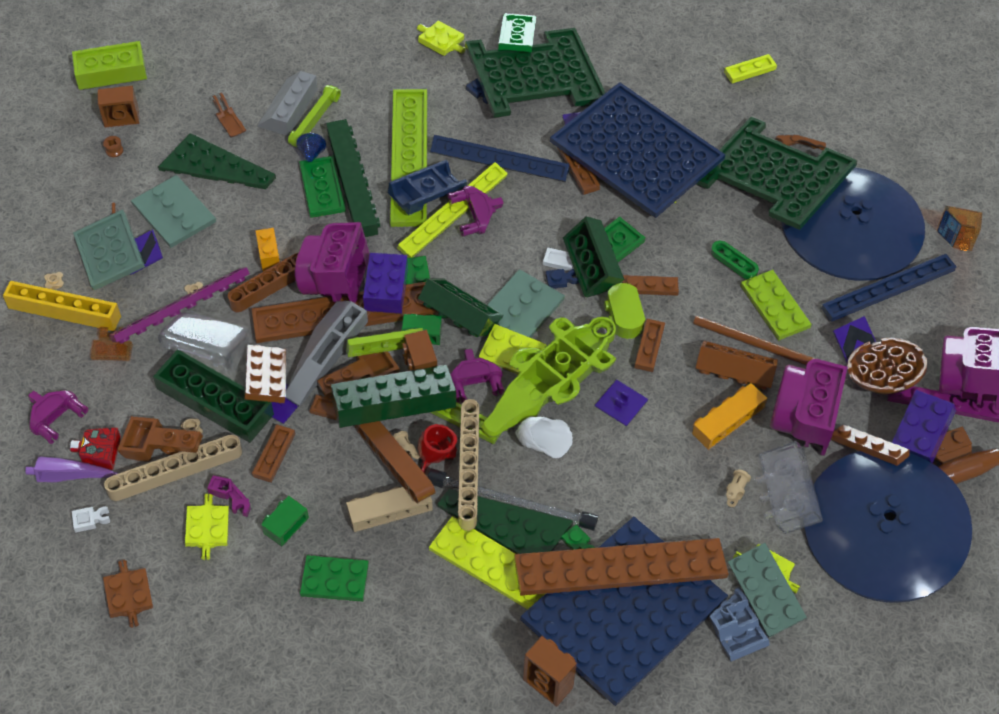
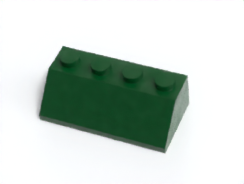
[563,216,625,298]
[418,278,504,337]

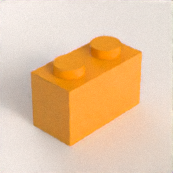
[256,228,280,272]

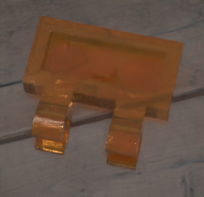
[90,327,133,361]

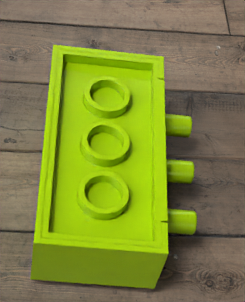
[72,41,147,90]

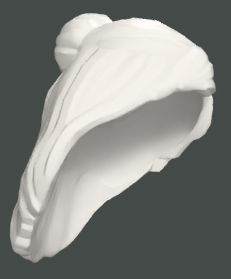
[515,417,573,458]

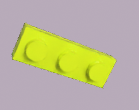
[724,54,777,84]

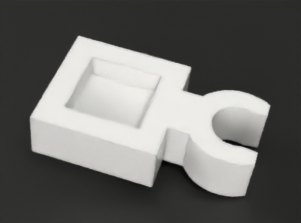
[72,507,110,533]

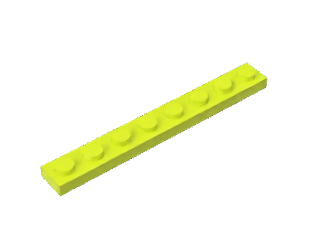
[397,162,508,258]

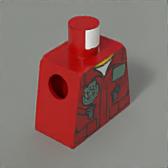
[70,427,121,470]

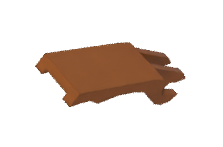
[212,92,246,138]
[775,135,826,150]

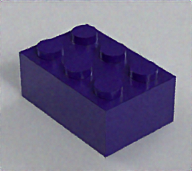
[363,253,408,314]
[892,390,956,463]

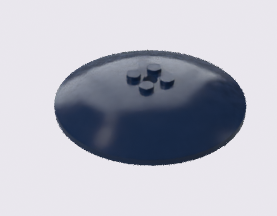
[781,167,925,281]
[804,451,972,603]

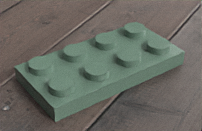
[728,543,807,638]

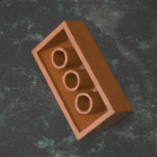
[695,340,778,389]

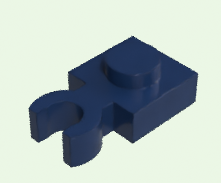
[466,78,488,104]
[546,269,579,289]

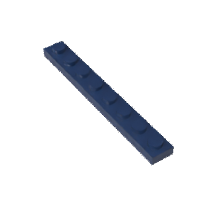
[430,135,570,182]
[821,254,957,322]

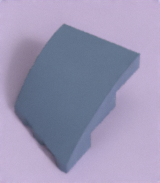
[709,587,770,661]

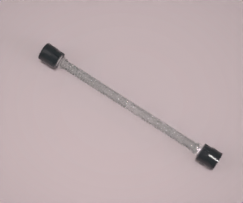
[428,468,598,531]

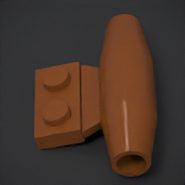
[935,426,999,484]

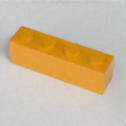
[692,383,767,450]

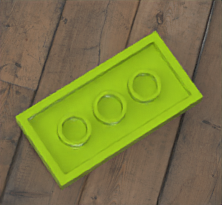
[740,270,812,341]

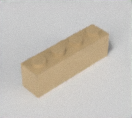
[346,487,433,532]

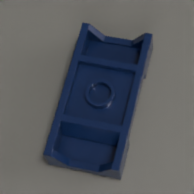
[387,160,467,215]

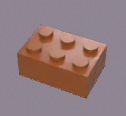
[523,636,577,707]

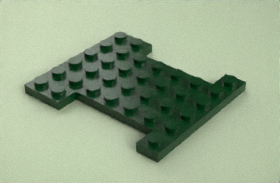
[465,28,606,118]
[696,117,857,230]

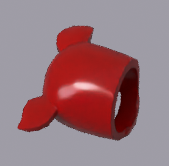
[418,424,457,474]

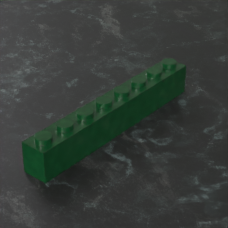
[326,119,381,237]

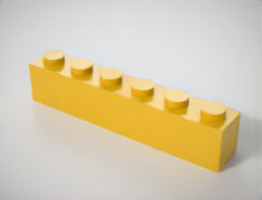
[3,281,121,331]

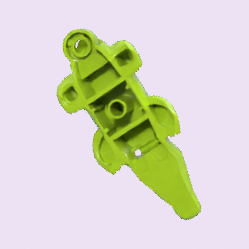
[482,317,616,439]

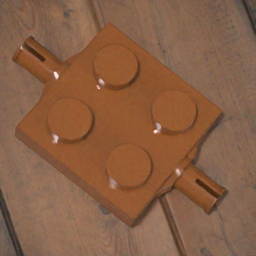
[103,560,153,628]

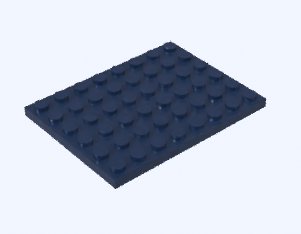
[550,82,725,218]
[520,516,728,706]

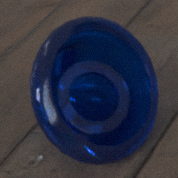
[296,133,326,162]

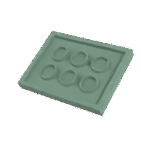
[131,175,217,248]
[73,210,145,290]
[488,269,565,338]

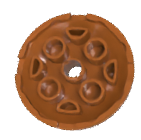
[848,338,927,394]

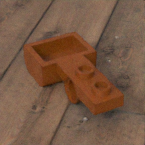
[317,351,400,398]
[118,416,203,462]

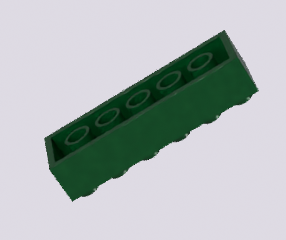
[153,349,274,443]
[331,365,456,428]

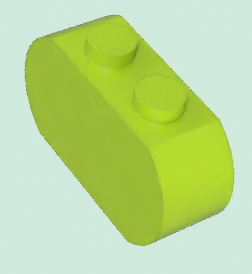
[604,283,645,339]

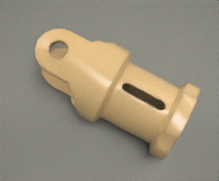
[393,431,420,459]
[726,469,751,507]

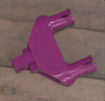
[448,186,504,237]
[450,349,505,403]
[28,391,89,444]

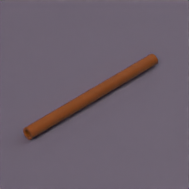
[693,315,815,365]

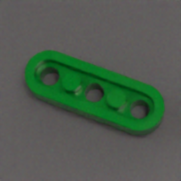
[711,240,759,279]

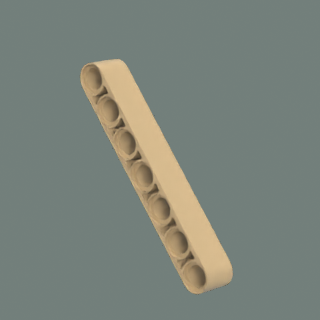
[458,399,479,531]
[104,435,242,501]

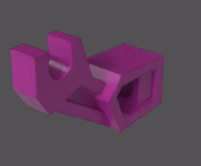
[207,475,251,517]

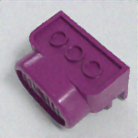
[295,222,370,303]
[939,327,999,410]
[770,359,848,456]

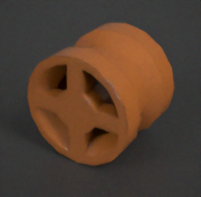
[103,136,123,158]

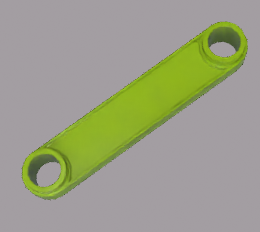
[288,85,341,148]

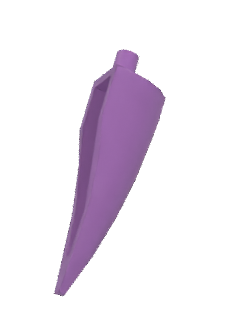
[26,457,119,482]

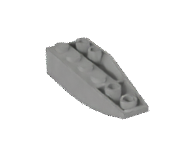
[286,301,368,407]

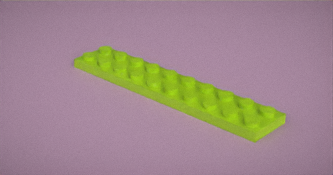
[390,89,427,227]

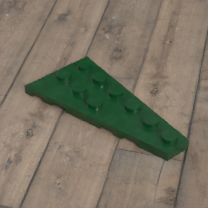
[158,133,276,190]
[438,489,573,554]

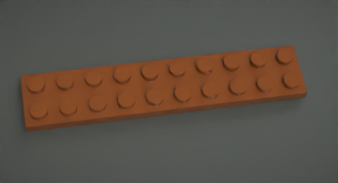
[252,282,439,343]
[514,538,729,596]

